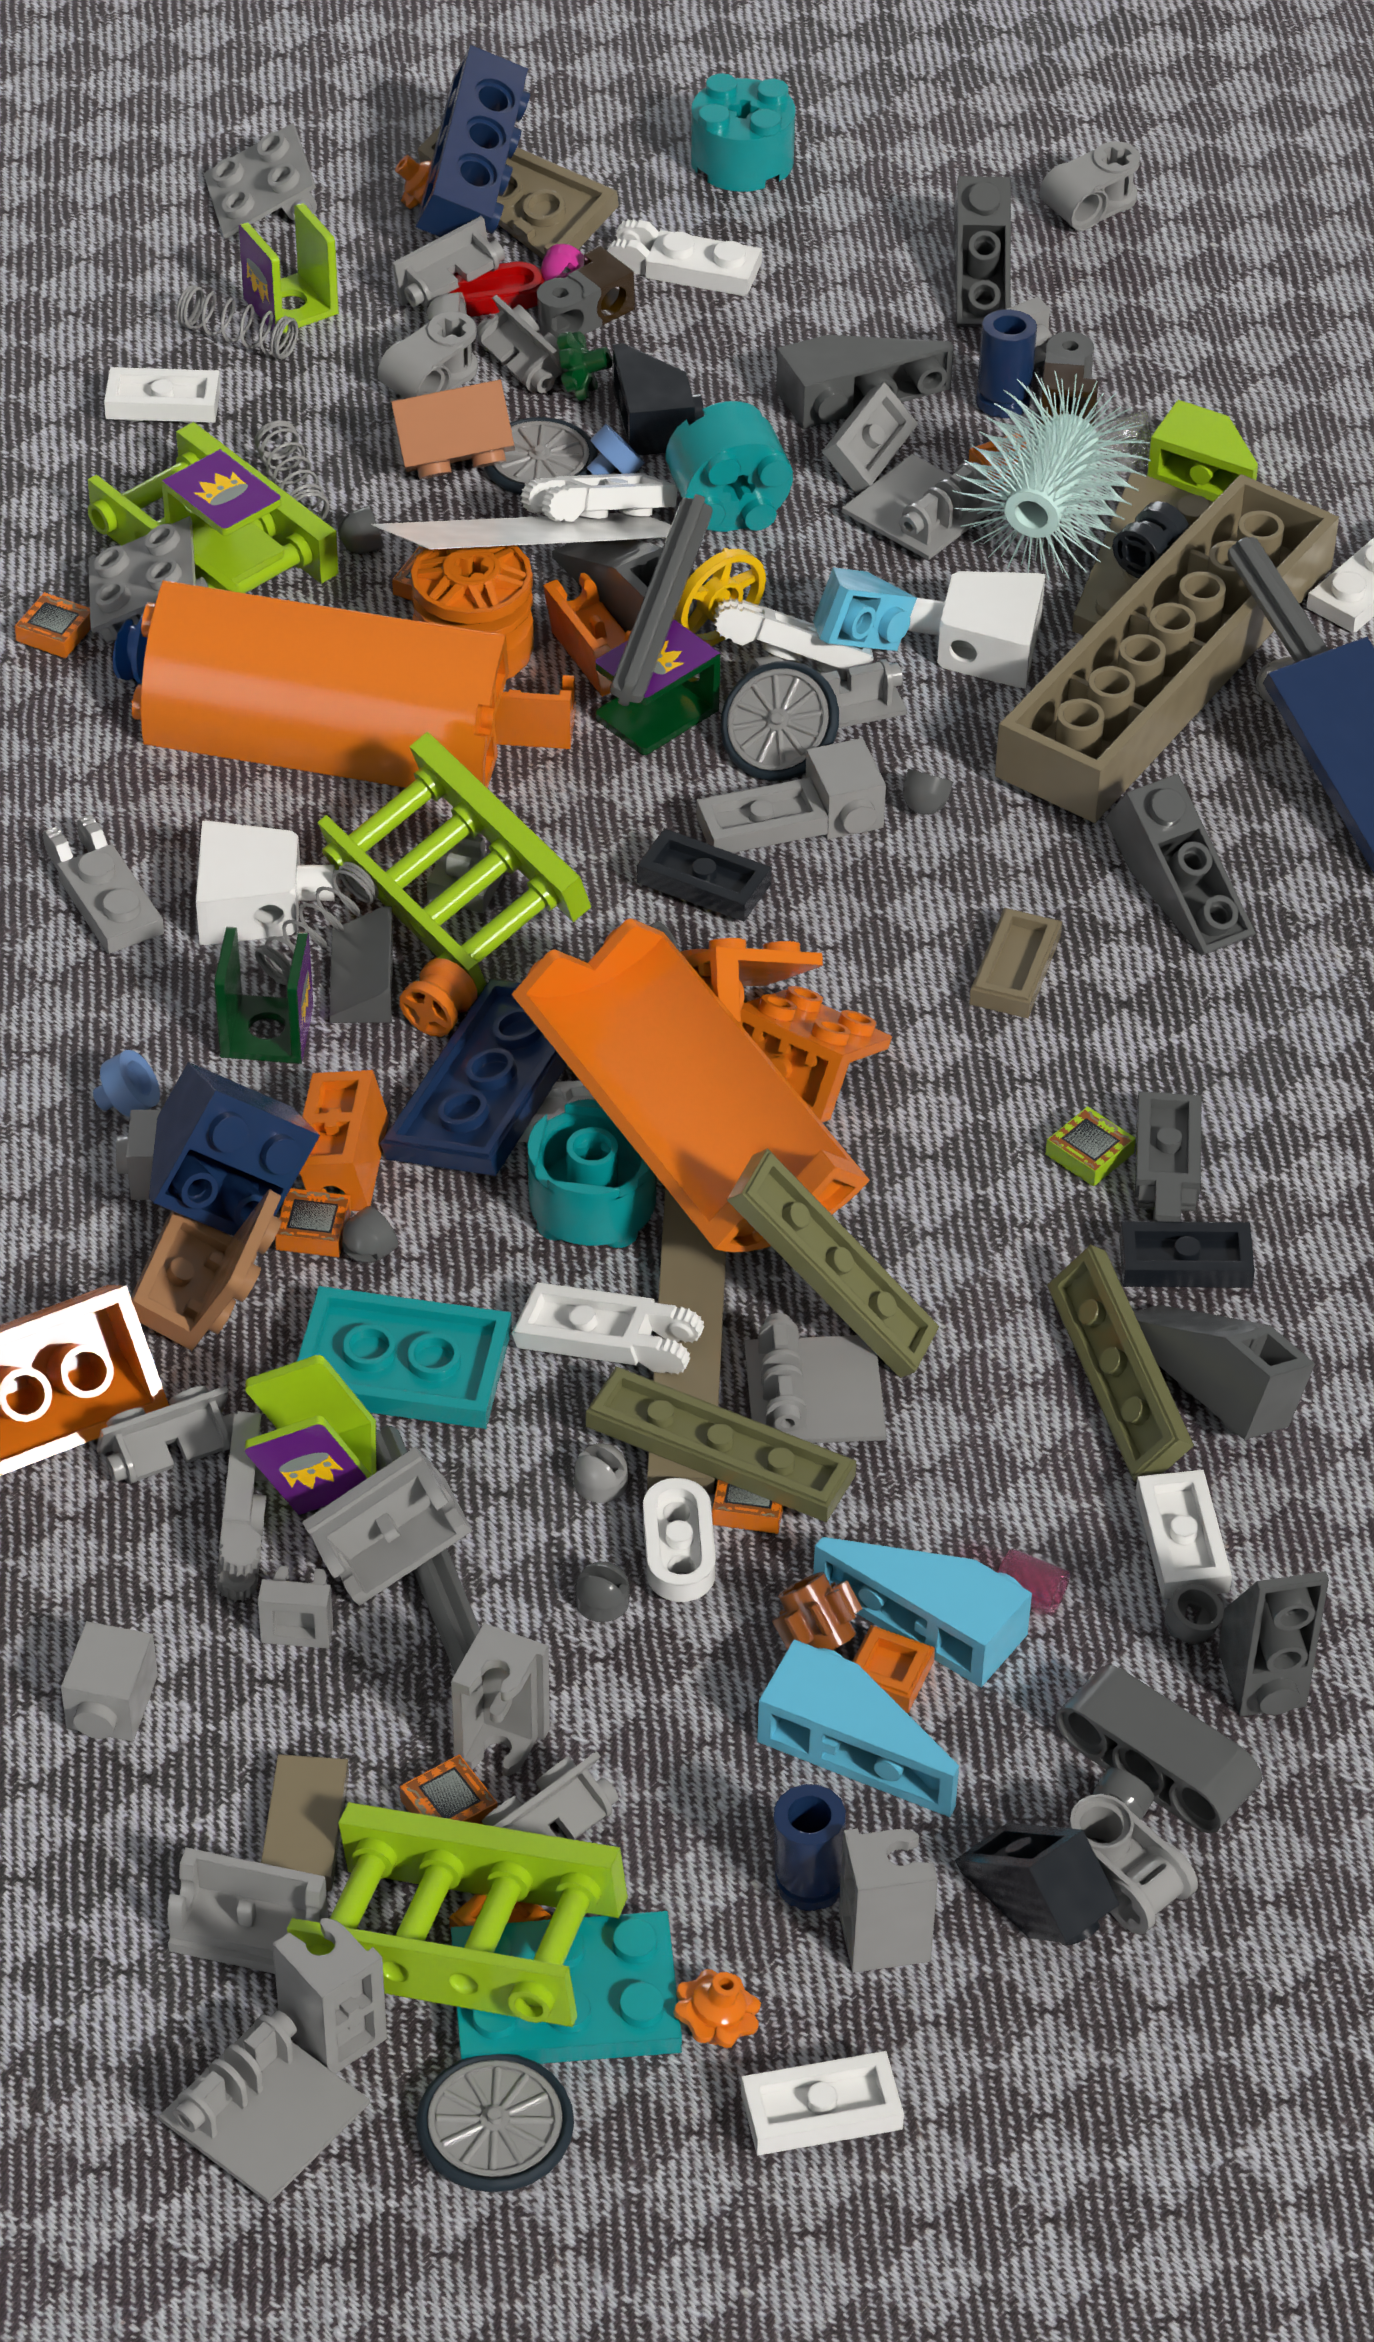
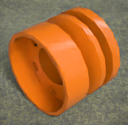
[411,545,534,679]

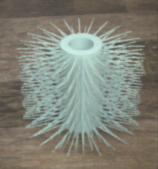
[952,371,1151,580]

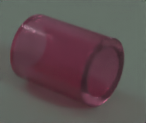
[998,1548,1070,1616]

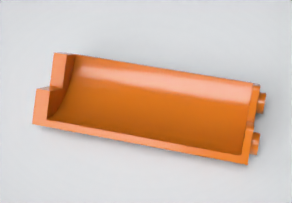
[132,580,509,788]
[511,918,870,1252]

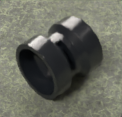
[1112,501,1190,579]

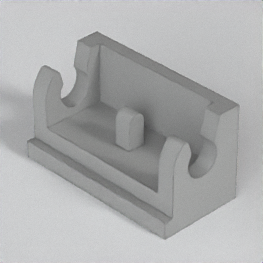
[303,1447,473,1606]
[451,1623,550,1776]
[839,1828,938,1973]
[168,1847,328,1974]
[273,1918,387,2074]

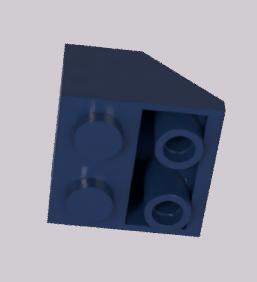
[149,1062,320,1236]

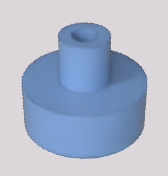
[586,424,645,475]
[93,1050,160,1117]

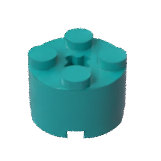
[691,73,796,192]
[666,401,793,532]
[528,1099,657,1248]

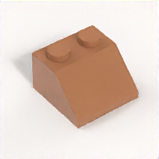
[391,379,515,479]

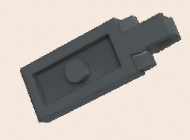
[1135,1091,1202,1222]

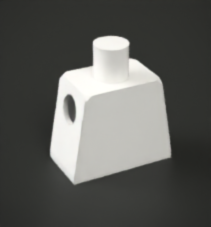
[908,571,1045,689]
[196,821,335,945]

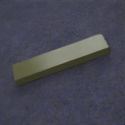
[727,1148,939,1378]
[1047,1244,1194,1482]
[586,1366,857,1523]

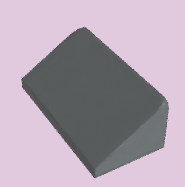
[330,906,393,1023]

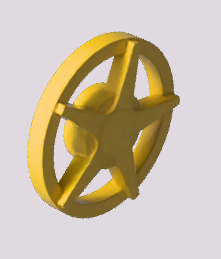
[674,548,766,646]

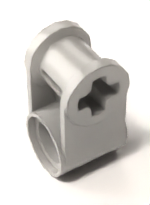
[1039,141,1140,231]
[377,311,478,399]
[1068,1794,1198,1935]

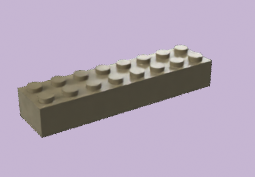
[995,474,1339,823]

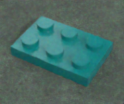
[297,1286,512,1429]
[451,1911,682,2064]

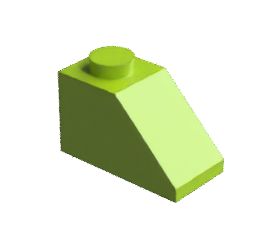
[1147,399,1258,502]

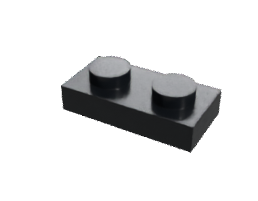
[637,828,772,922]
[1119,1221,1255,1288]

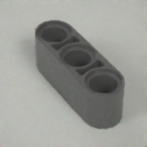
[1056,1665,1262,1833]

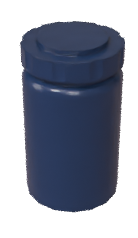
[976,309,1037,418]
[773,1784,846,1911]

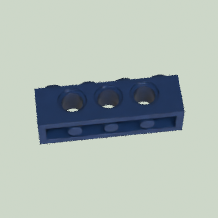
[415,45,530,237]

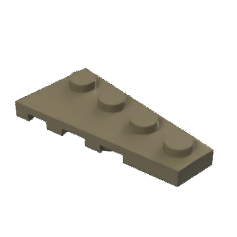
[418,125,619,259]
[1072,473,1213,636]

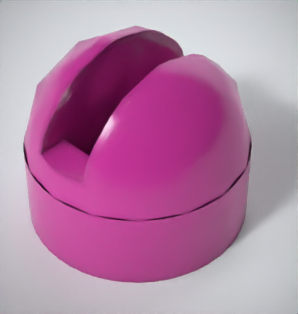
[541,244,584,281]

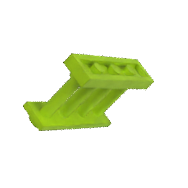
[88,422,339,593]
[317,731,591,997]
[287,1802,628,2027]

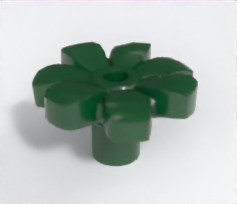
[557,331,613,401]

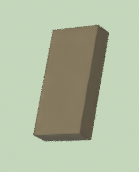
[969,908,1062,1019]
[261,1754,349,1891]

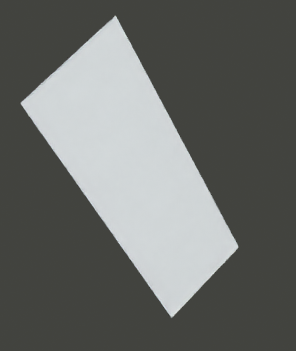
[371,513,671,549]

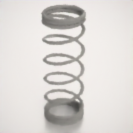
[176,285,298,360]
[254,420,329,520]
[255,862,379,985]

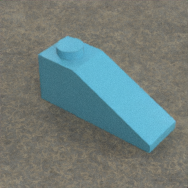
[813,1537,1032,1687]
[757,1639,959,1818]

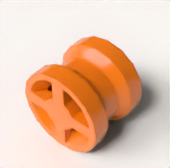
[399,958,477,1037]

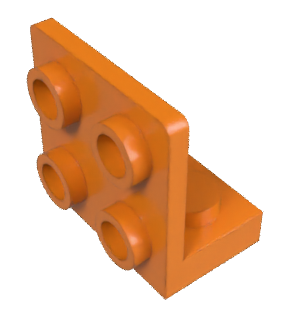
[680,938,823,1023]
[740,986,892,1123]

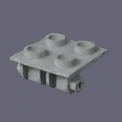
[203,123,317,239]
[842,454,999,560]
[88,516,209,643]
[744,1313,887,1443]
[159,2010,370,2204]

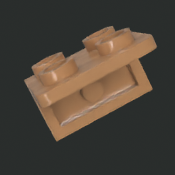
[131,1189,282,1351]

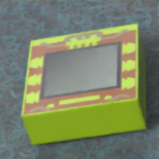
[1045,1106,1136,1187]

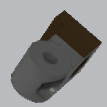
[537,246,635,338]
[1040,332,1099,426]

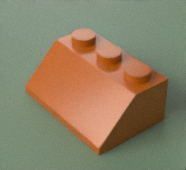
[0,1285,169,1476]

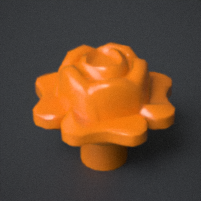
[395,155,432,209]
[673,1969,761,2048]

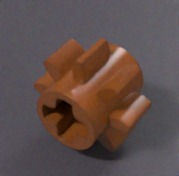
[772,1572,863,1650]

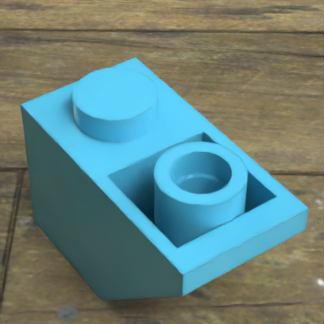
[813,567,917,651]

